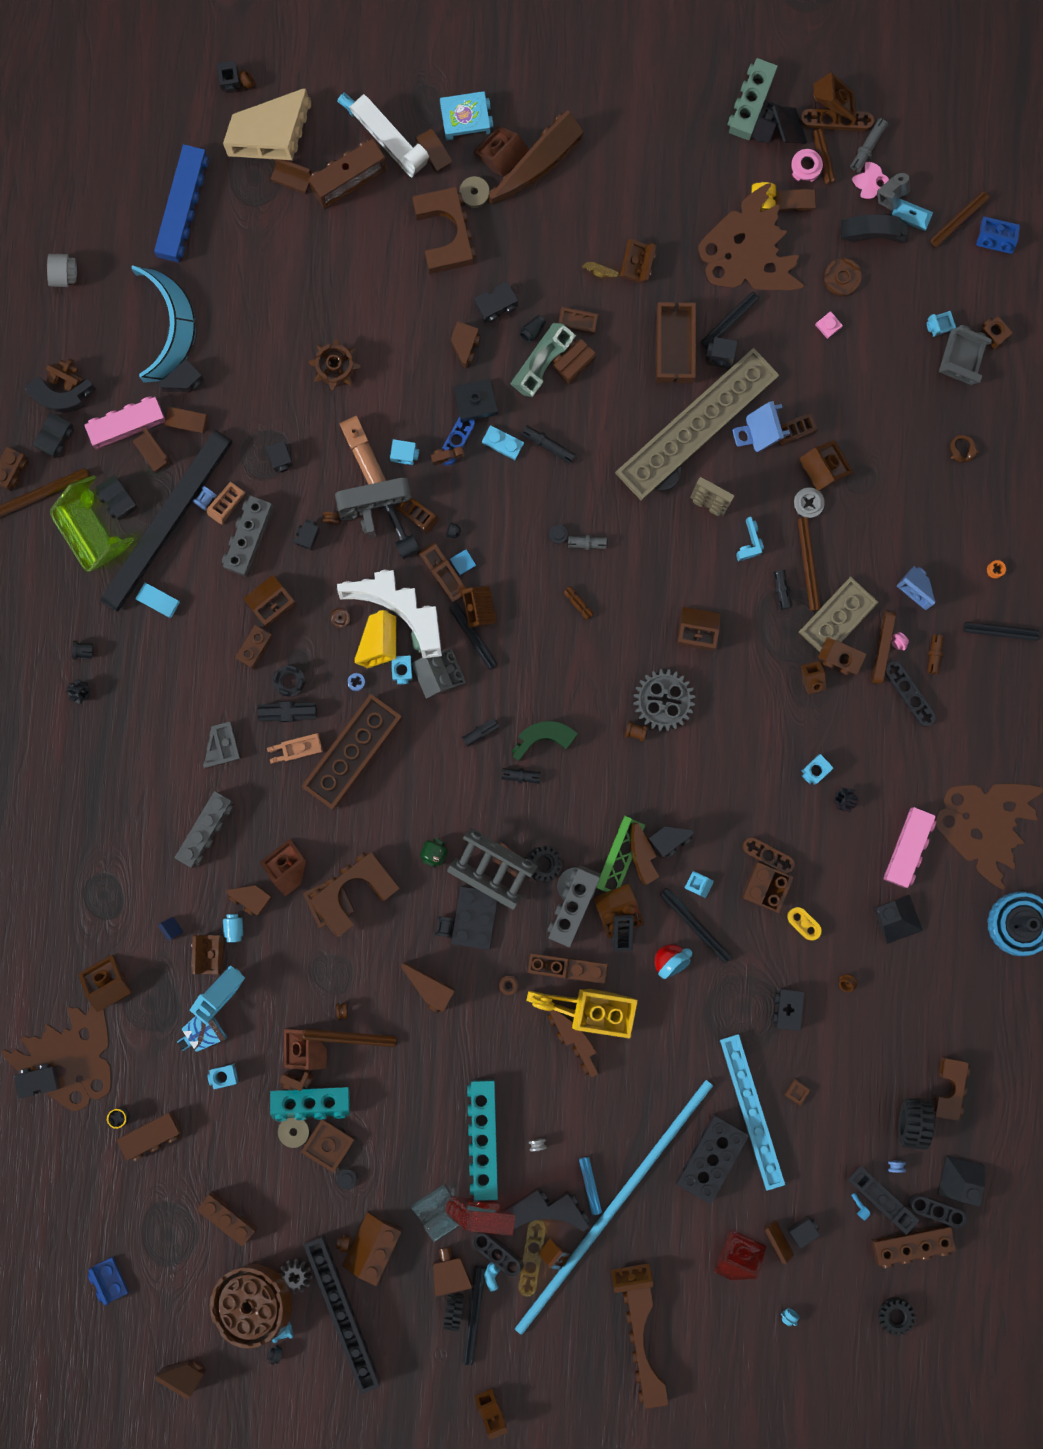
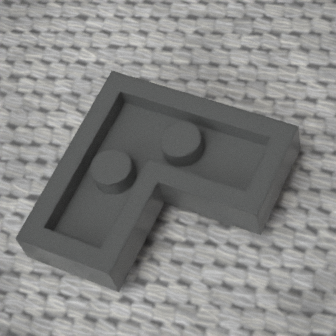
[359,509,377,539]

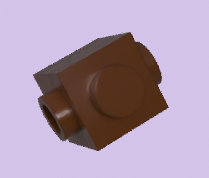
[801,661,826,694]

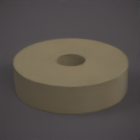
[459,176,490,208]
[278,1118,310,1148]

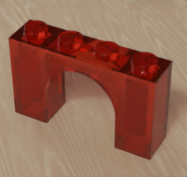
[446,1196,515,1236]

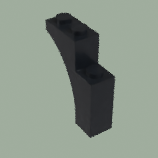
[498,1188,590,1233]

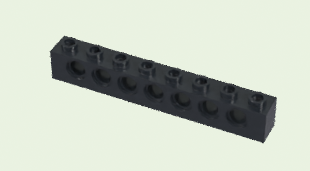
[304,1234,381,1394]

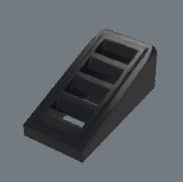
[612,914,634,951]

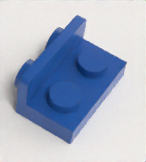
[976,216,1020,254]
[88,1257,129,1306]

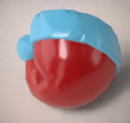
[654,944,692,979]

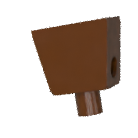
[433,1246,472,1297]

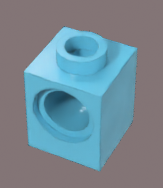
[390,439,419,465]
[392,656,413,684]
[801,754,833,785]
[207,1063,239,1089]

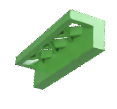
[596,816,645,892]

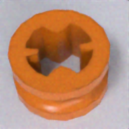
[987,560,1006,578]

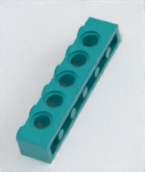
[467,1079,498,1201]

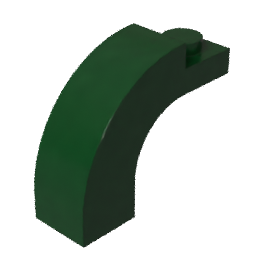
[512,721,578,762]

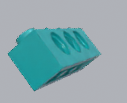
[270,1087,350,1121]

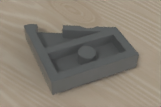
[203,722,240,768]

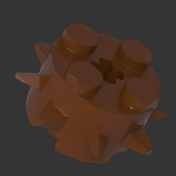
[308,339,361,391]

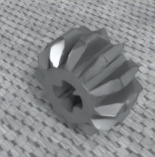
[279,1259,312,1294]

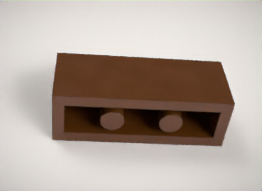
[116,1111,182,1162]

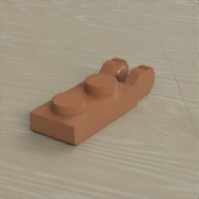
[267,733,323,764]

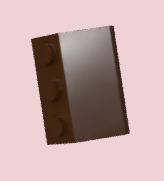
[343,1212,402,1286]

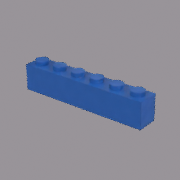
[154,144,209,263]

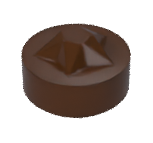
[238,70,255,89]
[330,608,350,628]

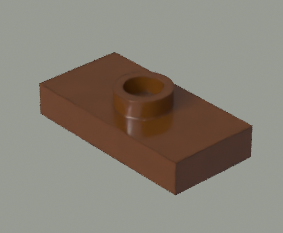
[558,307,599,334]

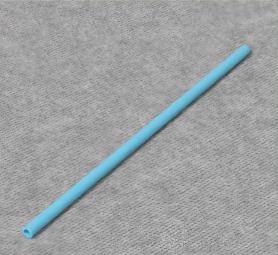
[515,1080,713,1335]

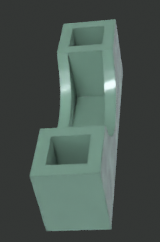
[510,323,576,397]

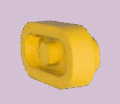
[787,907,821,940]

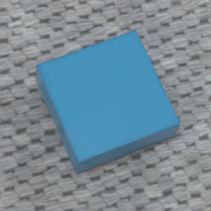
[450,550,476,576]

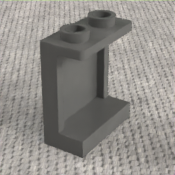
[939,325,992,385]

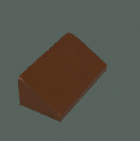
[764,1220,794,1265]

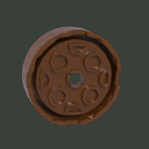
[210,1264,292,1349]

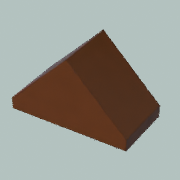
[538,1238,571,1270]

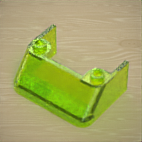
[50,475,134,572]

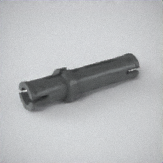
[850,118,889,172]

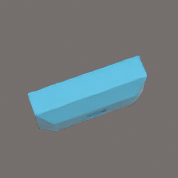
[891,199,933,231]

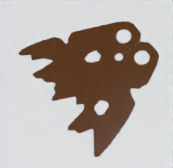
[698,183,804,290]
[936,784,1043,890]
[1,1005,111,1111]

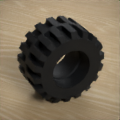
[898,1098,935,1150]

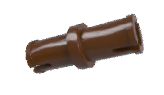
[927,634,945,675]

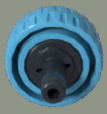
[987,892,1043,956]

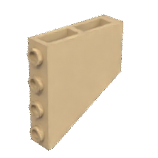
[223,89,311,160]

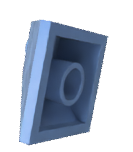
[897,566,935,610]

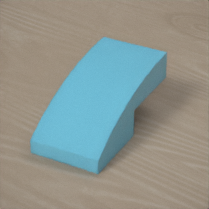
[135,582,180,618]

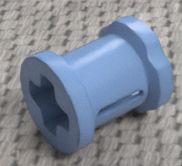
[192,486,217,511]

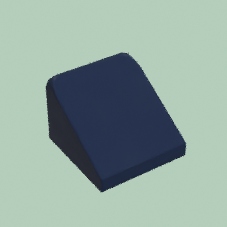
[158,917,183,941]

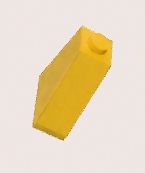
[355,610,396,668]

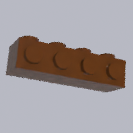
[871,1224,956,1268]

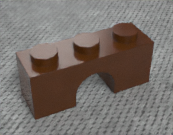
[933,1057,970,1121]
[197,1191,258,1247]

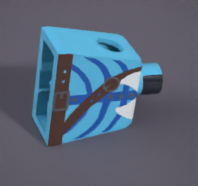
[177,1016,228,1052]

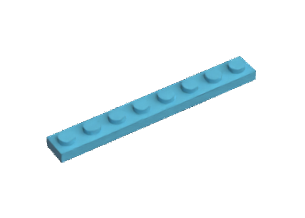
[720,1034,785,1191]

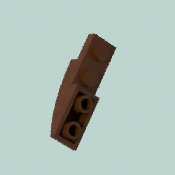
[528,953,609,984]
[548,1010,598,1078]

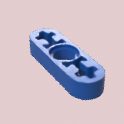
[442,417,475,466]

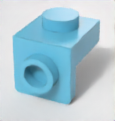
[927,311,956,337]

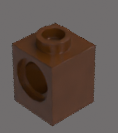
[981,316,1013,350]

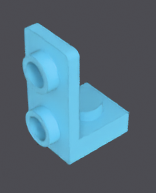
[736,517,764,562]

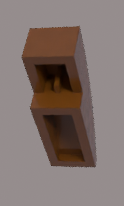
[418,542,466,602]
[630,822,659,885]

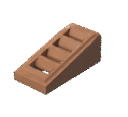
[207,481,246,525]

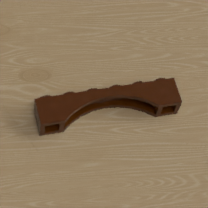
[623,1287,668,1409]

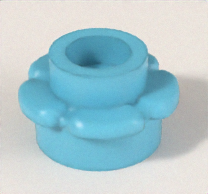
[781,1308,800,1326]

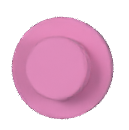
[891,632,909,650]

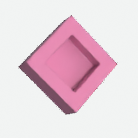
[815,311,843,339]

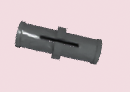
[568,535,607,550]

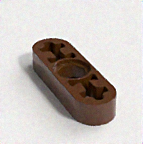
[742,838,795,873]

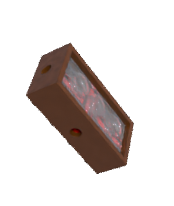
[308,138,387,209]

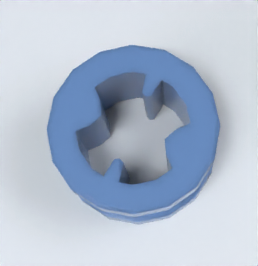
[348,673,365,691]
[888,1160,906,1172]

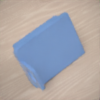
[732,401,790,452]

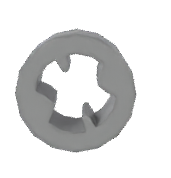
[528,1138,547,1151]

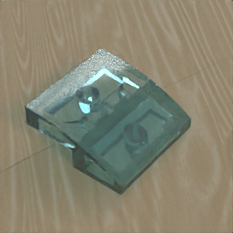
[411,1185,466,1242]

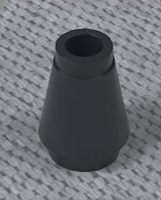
[519,315,546,343]

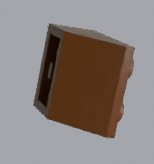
[243,575,297,628]
[676,607,721,651]
[741,862,794,913]
[593,884,644,938]

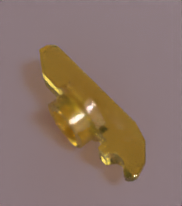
[582,262,619,278]

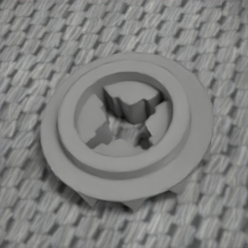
[794,488,824,518]

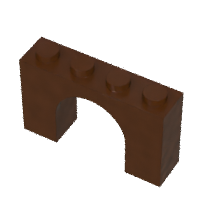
[412,187,476,274]
[308,852,400,937]

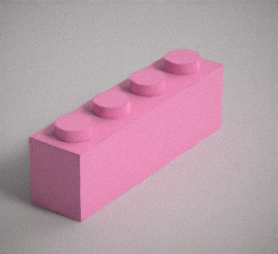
[85,396,166,449]
[883,807,936,888]

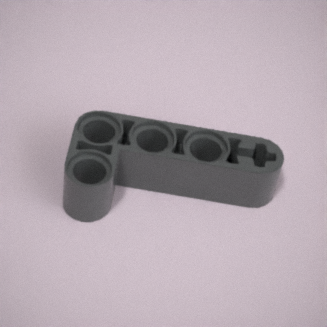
[335,478,412,520]

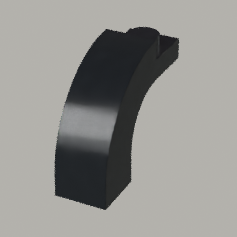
[841,215,908,243]
[24,376,96,413]

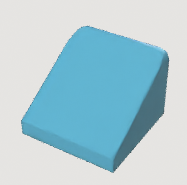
[685,871,714,898]

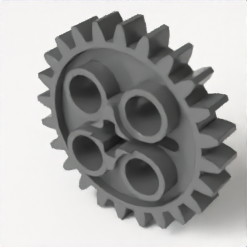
[633,669,695,731]

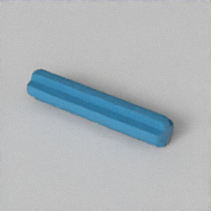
[579,1157,602,1215]

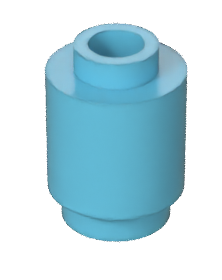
[223,914,243,942]

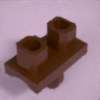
[46,359,84,392]

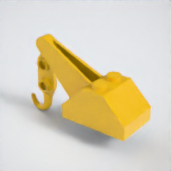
[526,989,638,1038]

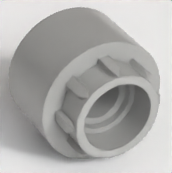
[47,253,77,287]

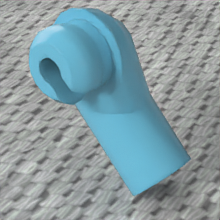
[484,1262,500,1292]

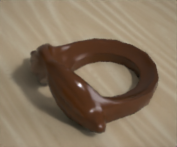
[950,435,979,463]

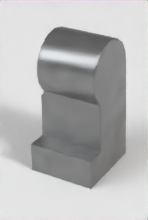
[877,173,911,211]

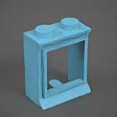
[189,965,245,1024]

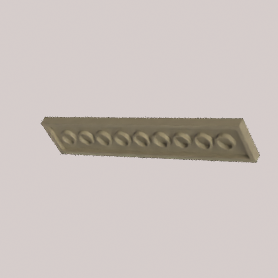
[615,348,779,501]

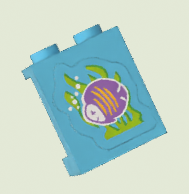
[440,92,493,141]

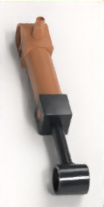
[339,416,420,559]

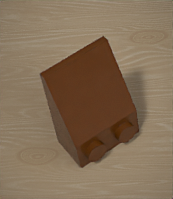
[401,962,456,1013]

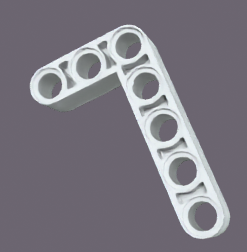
[349,94,429,177]

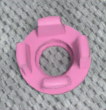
[791,149,823,182]

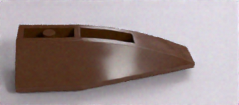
[489,110,583,205]

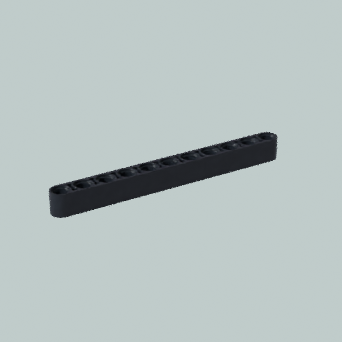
[100,430,233,612]

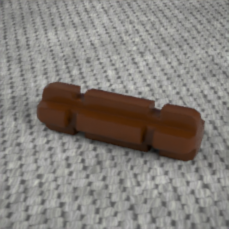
[564,586,594,620]

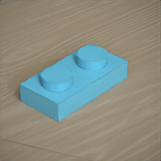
[482,425,524,460]

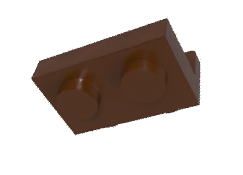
[620,239,656,283]
[191,935,223,974]
[279,1070,313,1091]

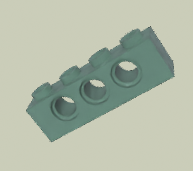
[727,58,777,141]

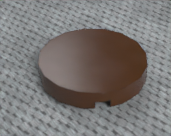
[824,258,862,296]

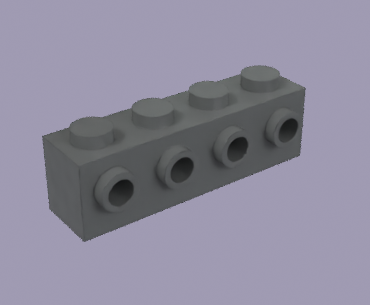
[222,496,273,577]
[174,791,234,868]

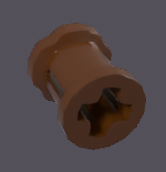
[625,721,647,742]

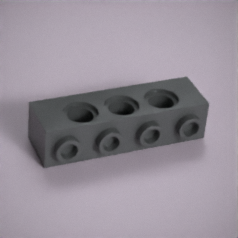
[547,865,601,947]

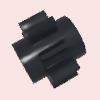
[66,679,91,704]
[834,787,858,812]

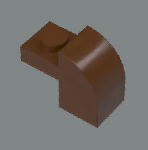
[474,1389,508,1440]

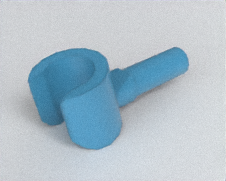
[851,1193,870,1221]

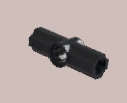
[257,702,317,722]

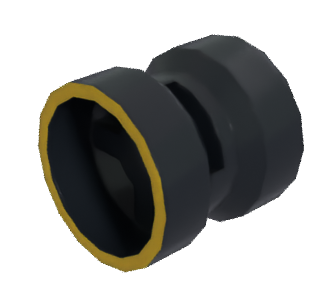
[107,1107,130,1129]

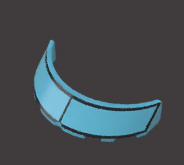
[132,265,196,382]

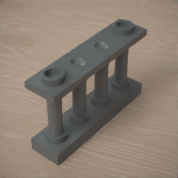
[447,828,538,910]

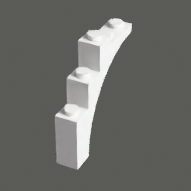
[337,570,442,658]

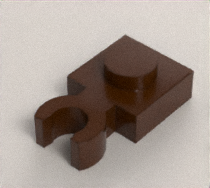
[431,446,464,466]

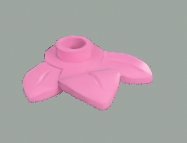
[852,162,889,199]

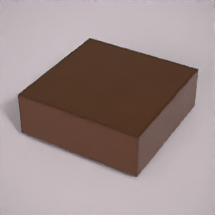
[784,1079,811,1106]

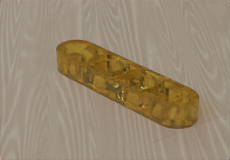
[519,1219,545,1297]

